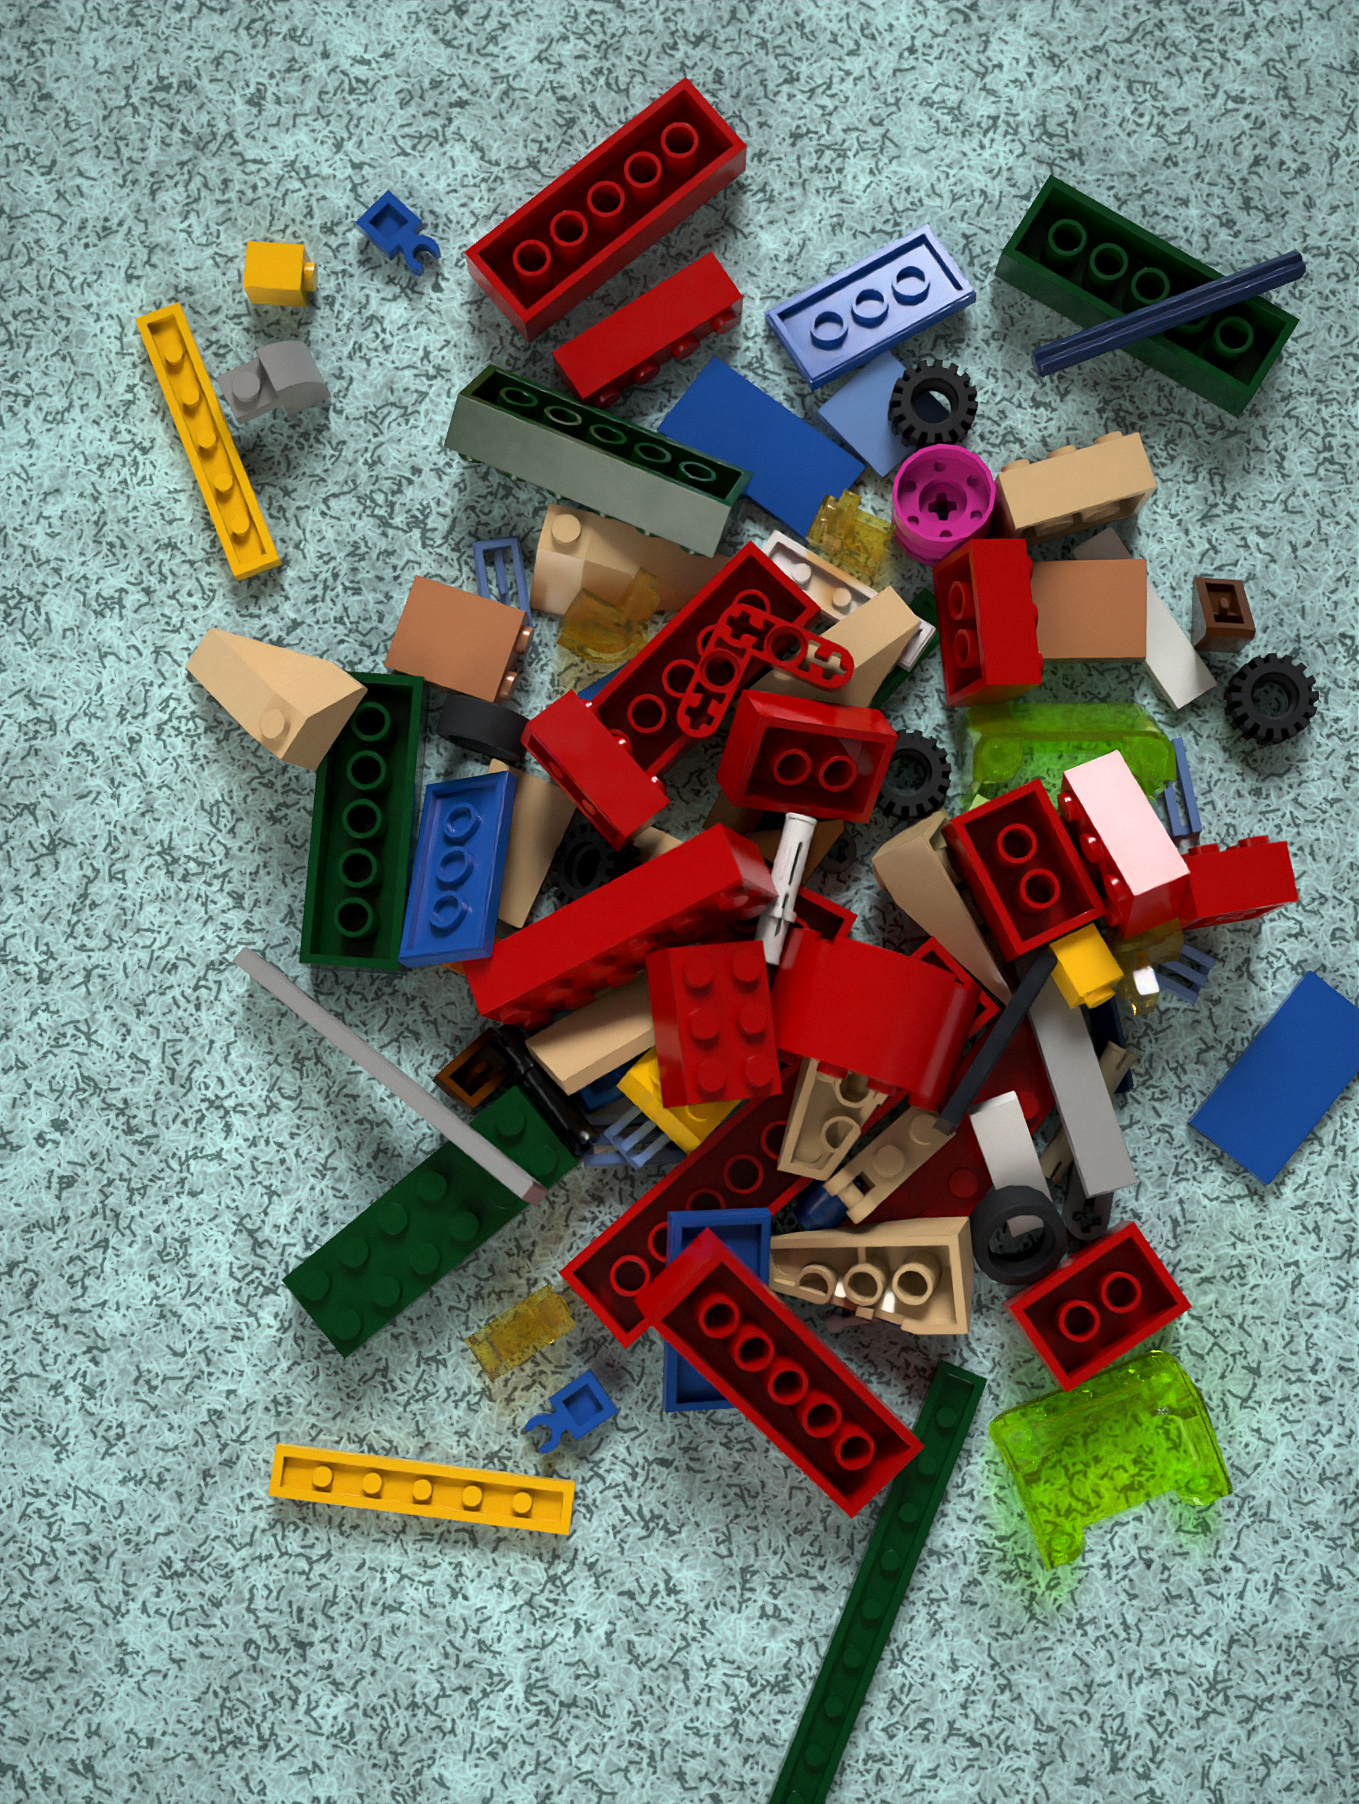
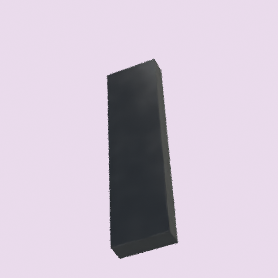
[933,949,1058,1136]

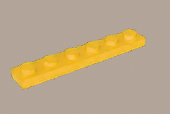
[135,302,282,581]
[268,1442,576,1535]

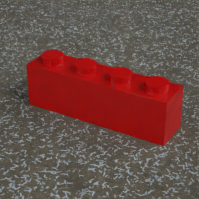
[552,251,743,410]

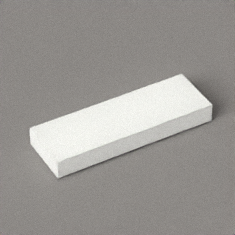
[967,1090,1054,1237]

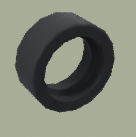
[436,695,530,762]
[969,1185,1068,1285]

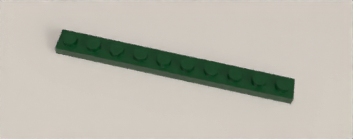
[766,1359,988,1804]

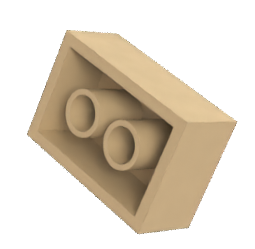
[991,431,1157,547]

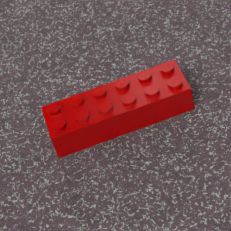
[464,76,747,344]
[590,540,821,780]
[461,823,779,1031]
[634,1227,925,1519]

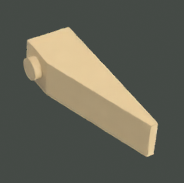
[529,503,732,619]
[731,585,922,710]
[185,627,368,771]
[871,806,1018,1006]
[777,1058,888,1182]
[769,1217,974,1335]

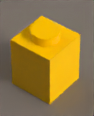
[243,241,318,307]
[1046,923,1124,1010]

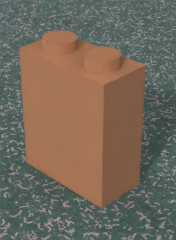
[1030,559,1147,664]
[383,575,534,706]

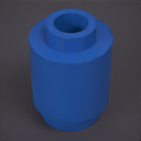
[793,1163,865,1231]

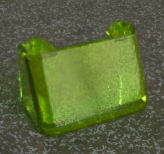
[959,702,1176,802]
[988,1351,1234,1571]

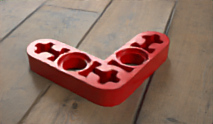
[677,603,854,741]

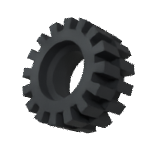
[888,359,978,452]
[1223,653,1319,745]
[874,729,952,821]
[550,822,642,906]

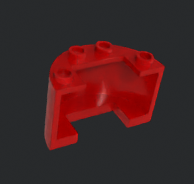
[770,928,982,1113]

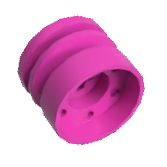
[891,444,996,567]

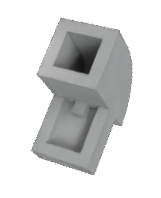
[215,340,331,425]

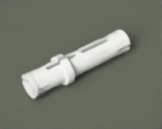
[753,812,818,966]

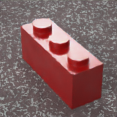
[520,689,671,853]

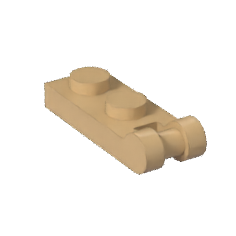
[822,1105,956,1224]

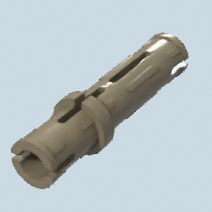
[1039,1040,1137,1184]

